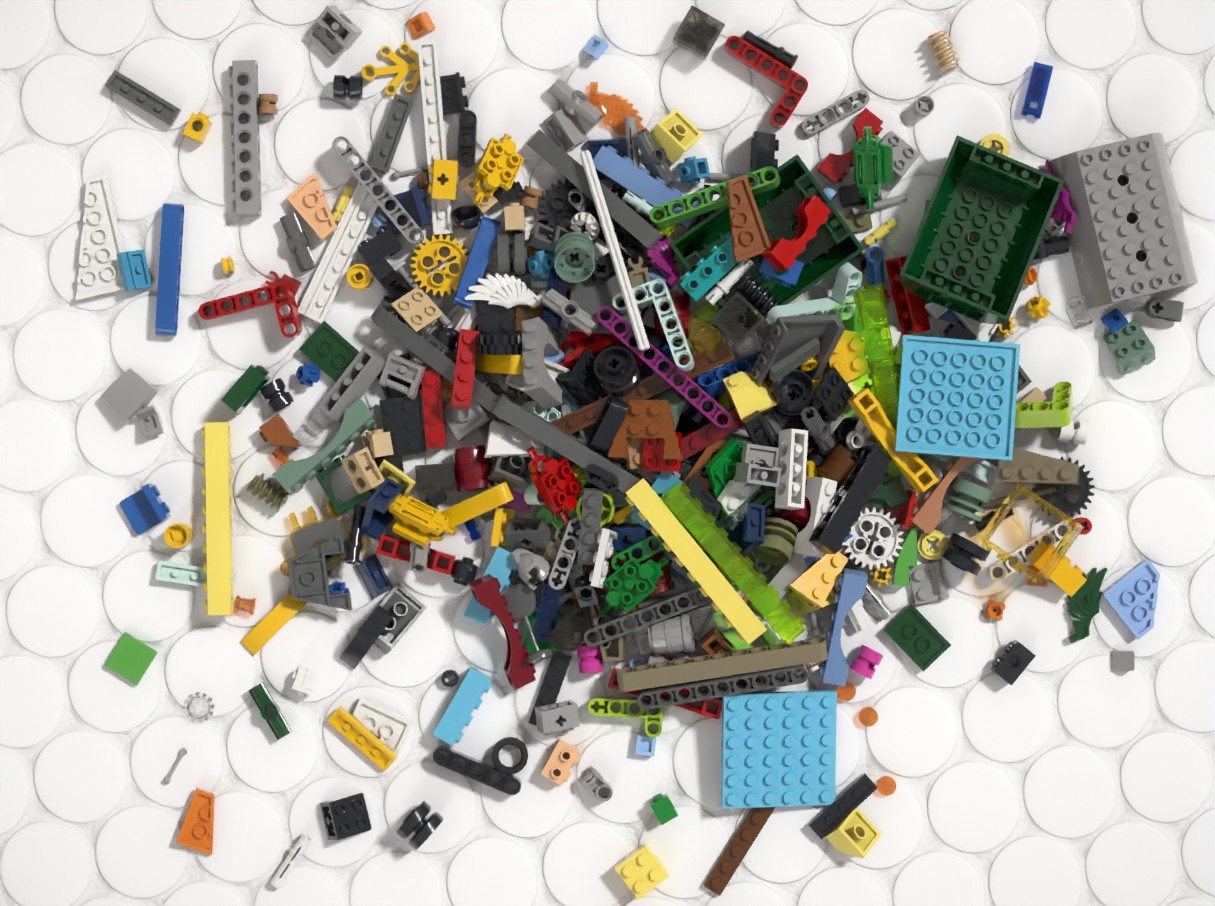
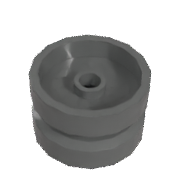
[497,232,528,275]

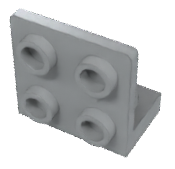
[881,131,920,189]

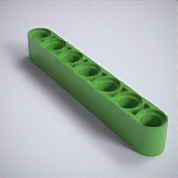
[649,166,780,228]

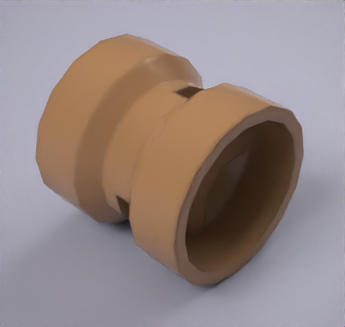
[258,94,278,115]
[520,186,543,210]

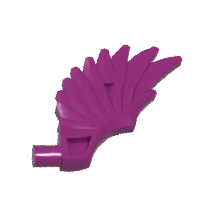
[1039,160,1077,233]
[643,216,680,289]

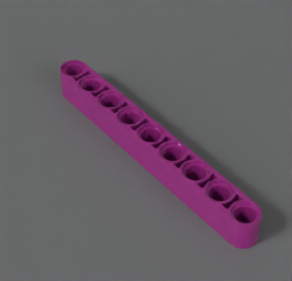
[597,306,731,429]

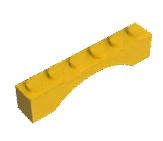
[847,388,938,492]

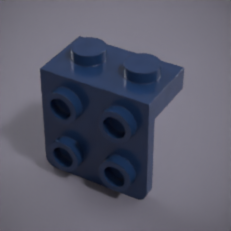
[386,186,432,234]

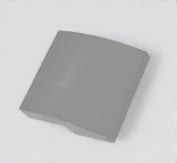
[102,368,158,420]

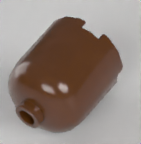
[818,443,858,491]

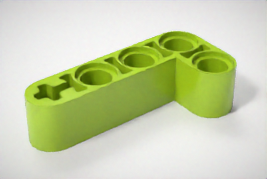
[588,696,663,738]

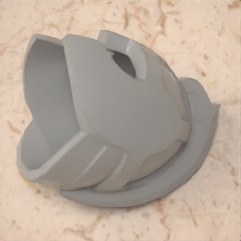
[510,549,552,590]

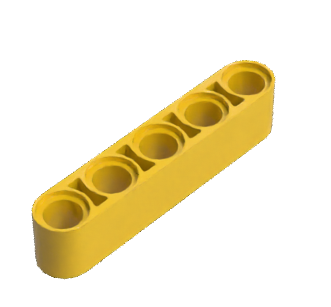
[441,482,514,527]

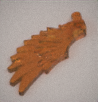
[588,82,645,139]

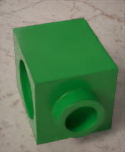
[650,793,678,825]

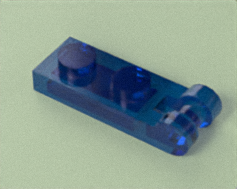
[1021,62,1053,119]

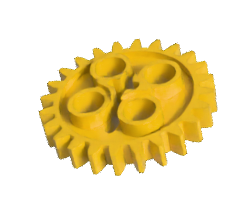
[410,234,468,297]

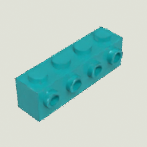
[680,232,738,302]

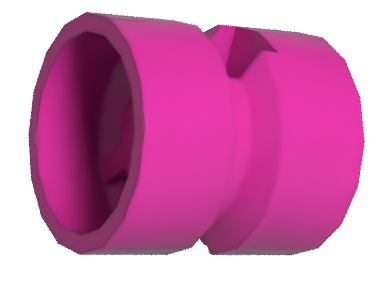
[576,644,604,673]
[849,644,884,679]

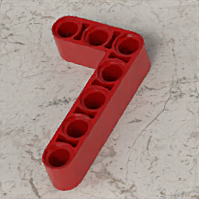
[725,36,808,128]
[198,283,302,338]

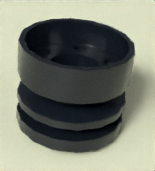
[773,370,814,421]

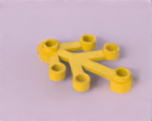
[361,43,421,96]

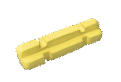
[333,186,355,223]
[863,218,898,247]

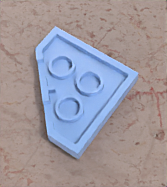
[1102,558,1160,639]

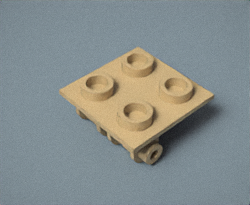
[391,286,443,332]

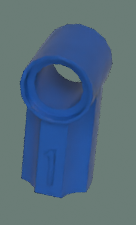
[865,246,885,285]

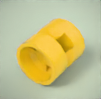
[347,264,374,290]
[164,523,193,548]

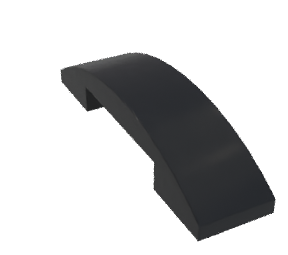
[339,605,394,669]

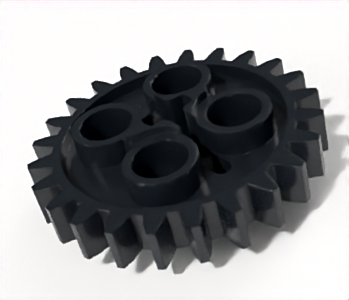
[539,178,593,232]
[1031,457,1095,519]

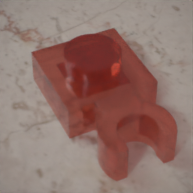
[265,271,302,298]

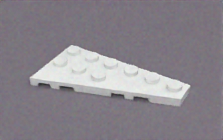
[75,175,124,301]

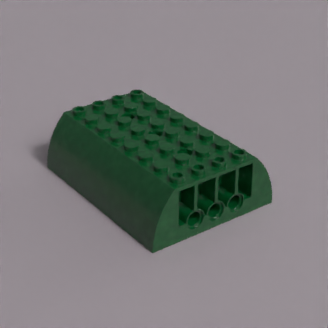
[899,135,1064,324]
[670,154,864,340]

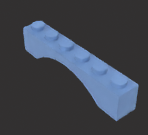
[819,568,868,686]

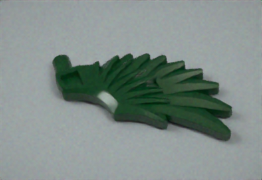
[1066,567,1108,644]

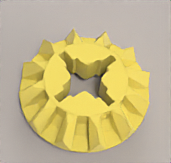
[979,134,1009,156]
[917,530,948,560]

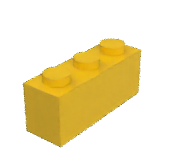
[1026,541,1087,597]

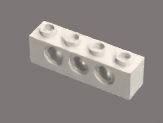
[775,428,808,510]

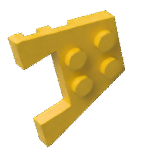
[812,330,869,398]

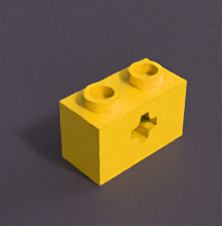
[429,159,459,200]

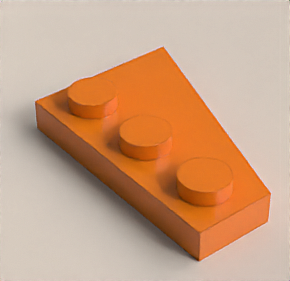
[176,787,214,855]

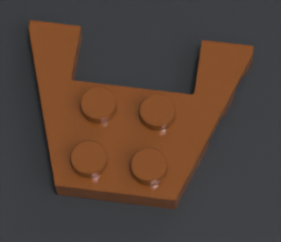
[608,400,683,460]

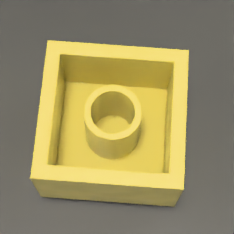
[615,843,669,900]

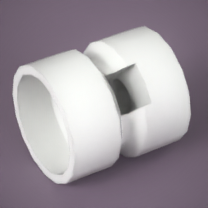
[1056,418,1089,445]

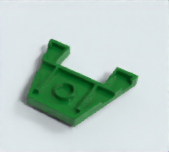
[705,439,743,518]

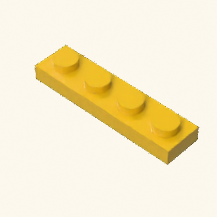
[327,706,398,772]

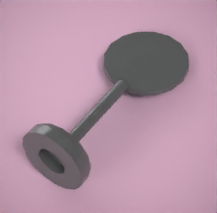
[504,584,553,664]

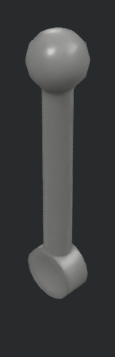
[392,165,428,179]
[694,606,717,641]
[163,748,187,784]

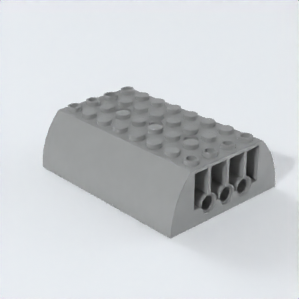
[1050,132,1198,310]

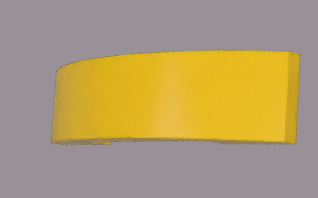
[241,593,308,655]

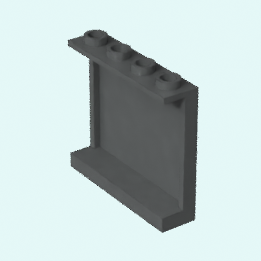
[564,258,643,340]
[751,314,845,387]

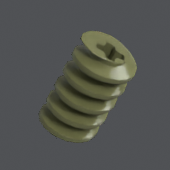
[246,473,289,513]

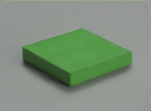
[105,632,158,685]

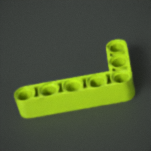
[1015,382,1073,428]

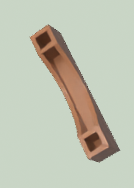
[912,457,984,535]

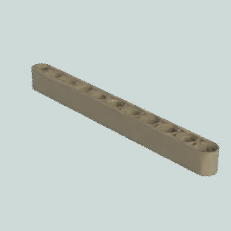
[616,638,828,692]

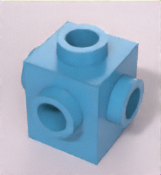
[677,156,710,185]
[527,250,556,279]

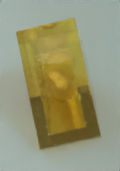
[688,316,724,358]

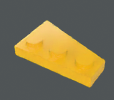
[788,552,849,608]

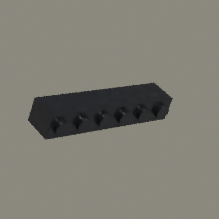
[808,445,892,554]

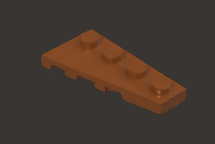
[726,175,770,263]

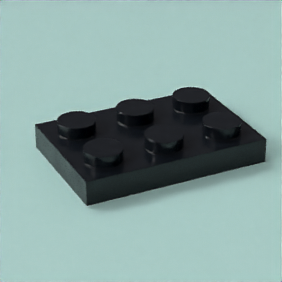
[379,395,426,457]

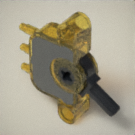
[280,500,372,576]

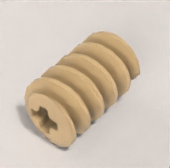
[927,29,961,73]

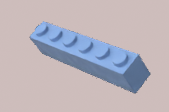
[593,145,699,229]

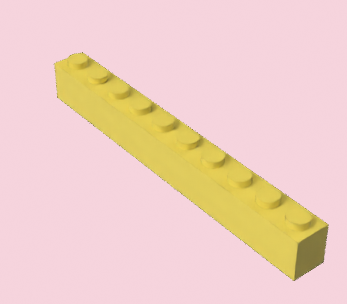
[202,422,234,616]
[625,478,767,644]

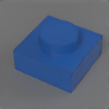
[1101,308,1128,334]

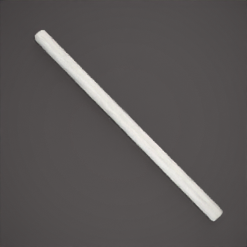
[580,150,650,351]

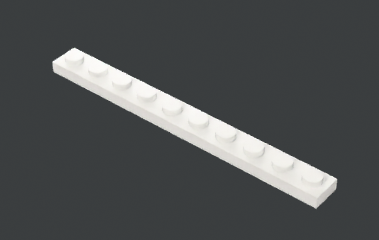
[417,40,453,235]

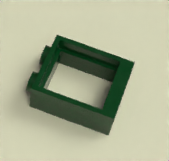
[221,365,271,413]
[316,454,373,515]

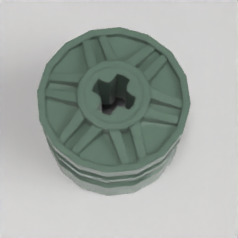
[554,232,595,283]
[943,477,993,522]

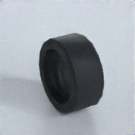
[492,737,528,775]

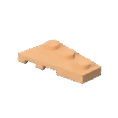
[286,172,338,241]

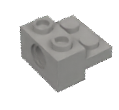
[307,6,363,61]
[734,443,782,487]

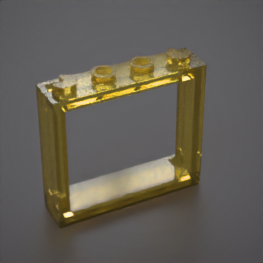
[978,482,1084,584]

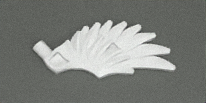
[464,273,546,309]

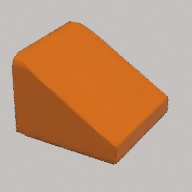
[406,12,435,39]

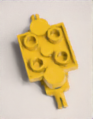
[473,134,524,206]
[389,494,457,548]

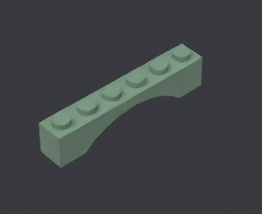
[272,398,378,495]

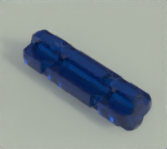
[464,518,481,541]

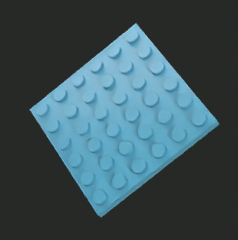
[895,335,1020,461]
[721,690,837,809]

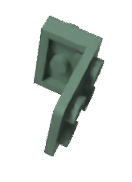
[1103,320,1156,376]

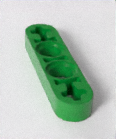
[611,534,665,571]

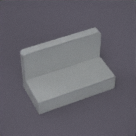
[543,108,588,152]

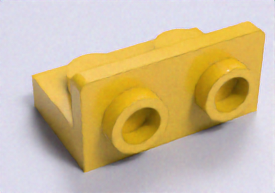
[491,507,515,547]

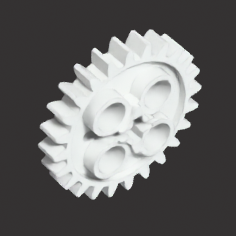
[842,507,904,570]

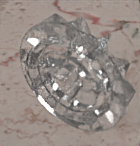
[183,692,215,723]

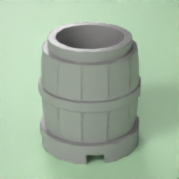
[648,613,695,654]

